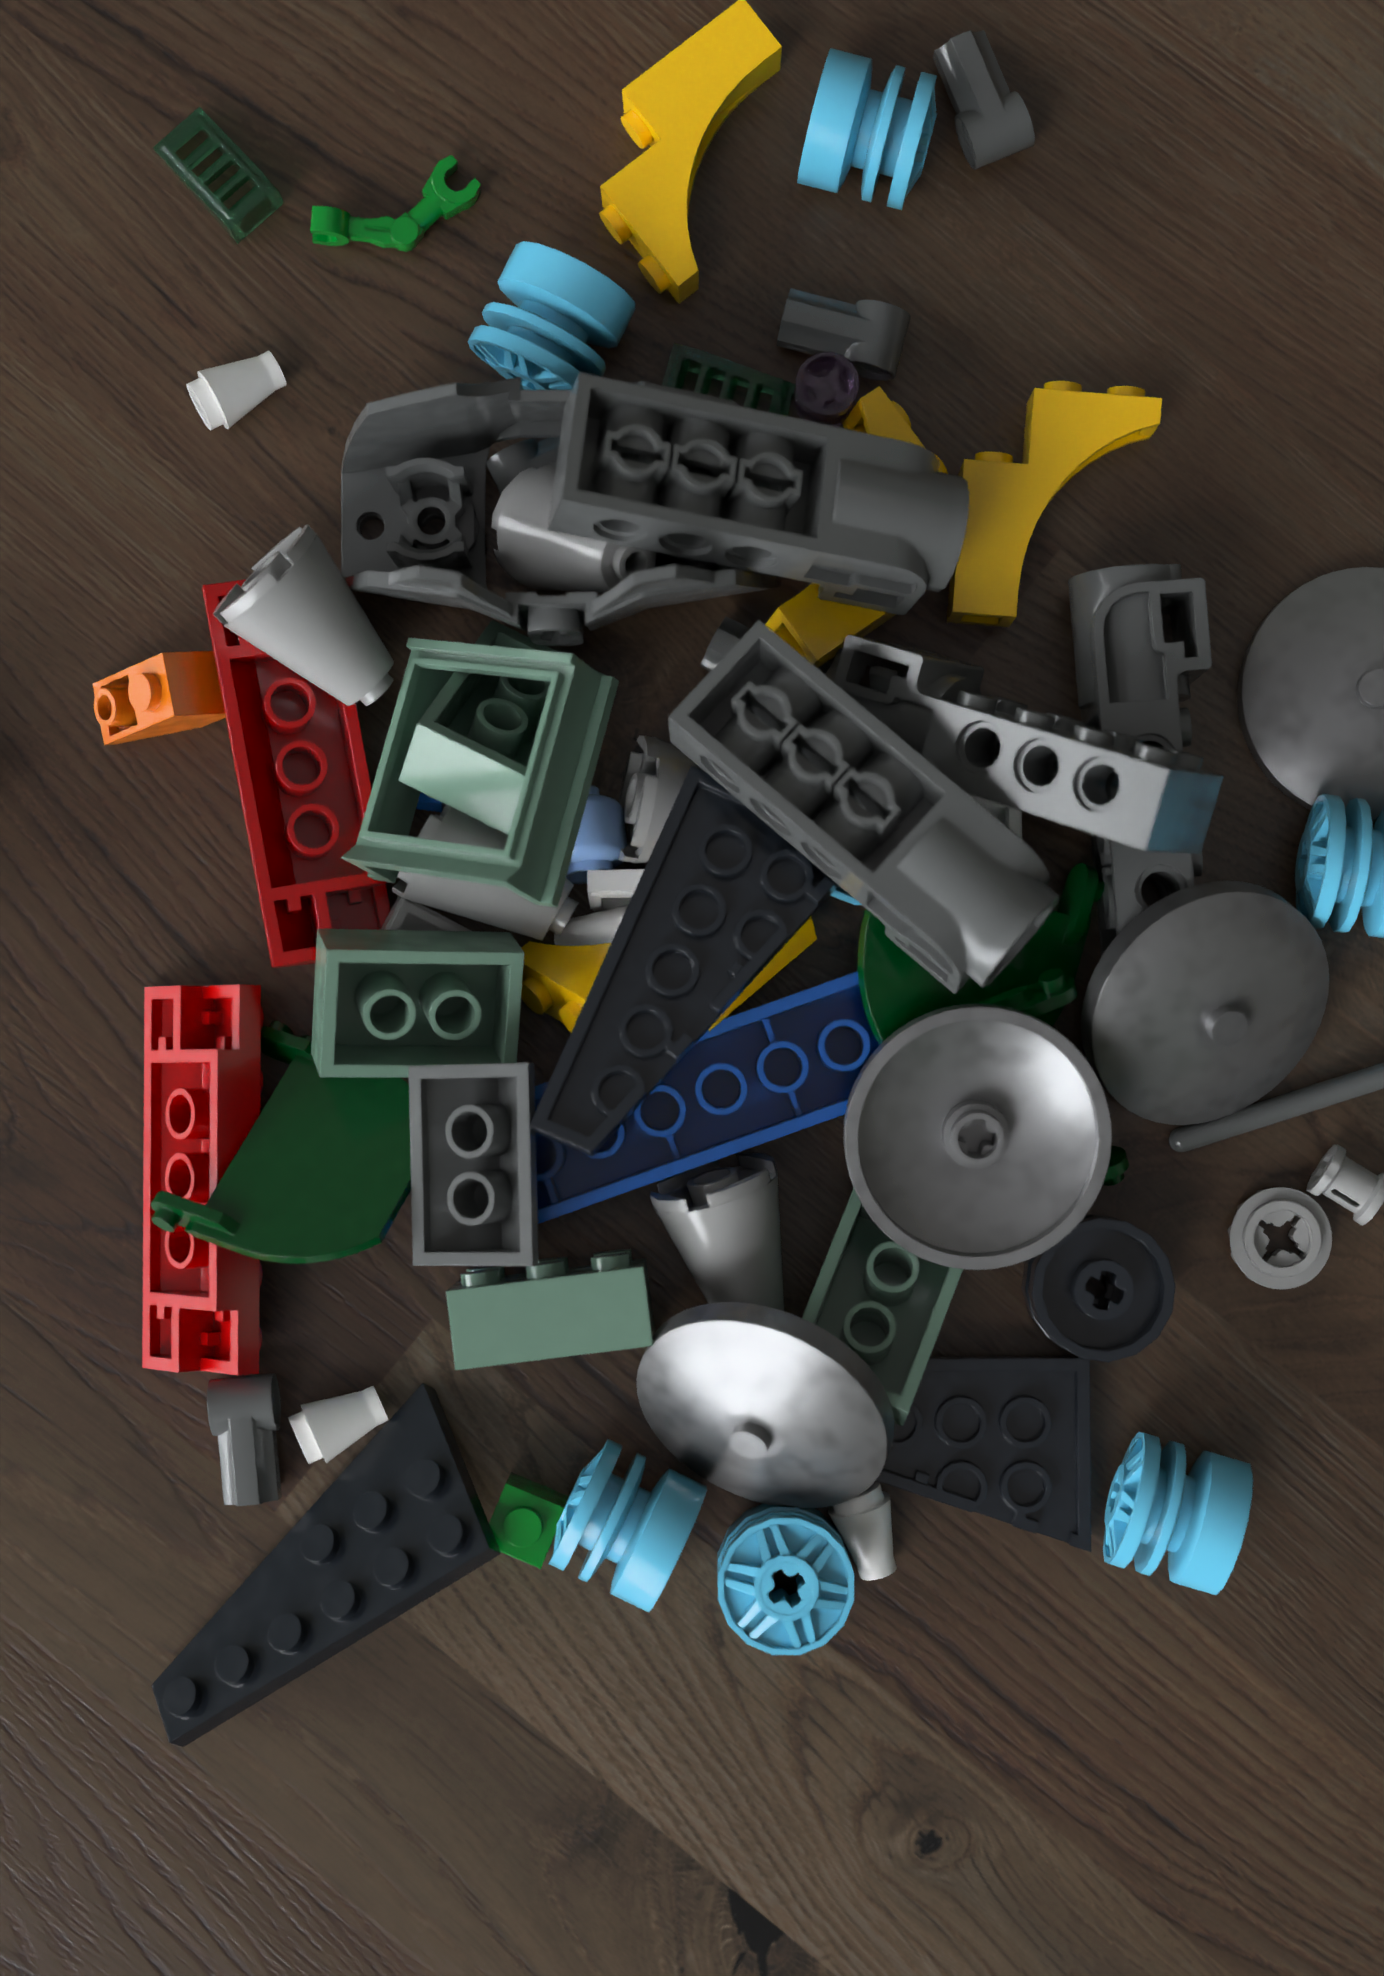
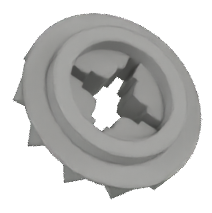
[1227,1187,1332,1290]

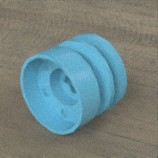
[797,48,937,210]
[468,241,636,390]
[1295,794,1384,938]
[1103,1432,1253,1595]
[549,1439,707,1612]
[717,1504,854,1655]

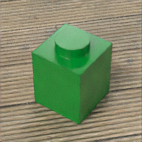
[489,1472,569,1569]

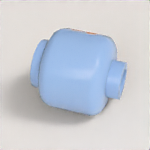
[566,786,627,884]

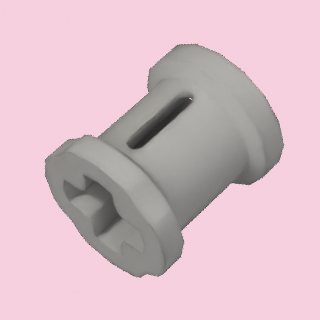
[1306,1144,1384,1226]

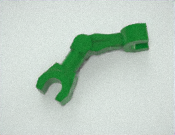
[310,155,481,252]

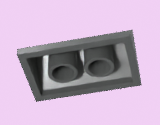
[409,1063,539,1266]

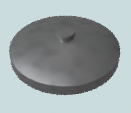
[1237,567,1384,822]
[1081,881,1329,1125]
[843,1003,1112,1270]
[636,1302,895,1509]

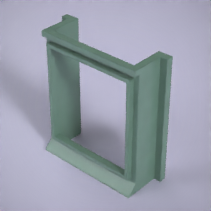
[341,638,619,908]

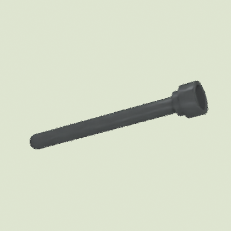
[1168,1062,1384,1153]

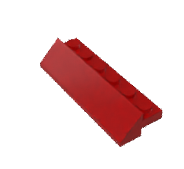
[202,579,391,968]
[142,984,264,1376]

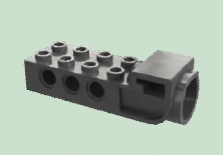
[547,372,969,615]
[1068,564,1212,957]
[668,620,1060,994]
[825,635,1224,854]

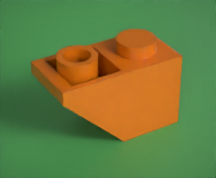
[92,651,226,745]

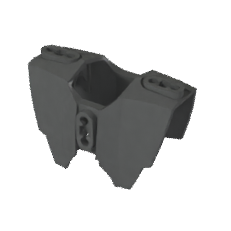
[341,377,782,646]

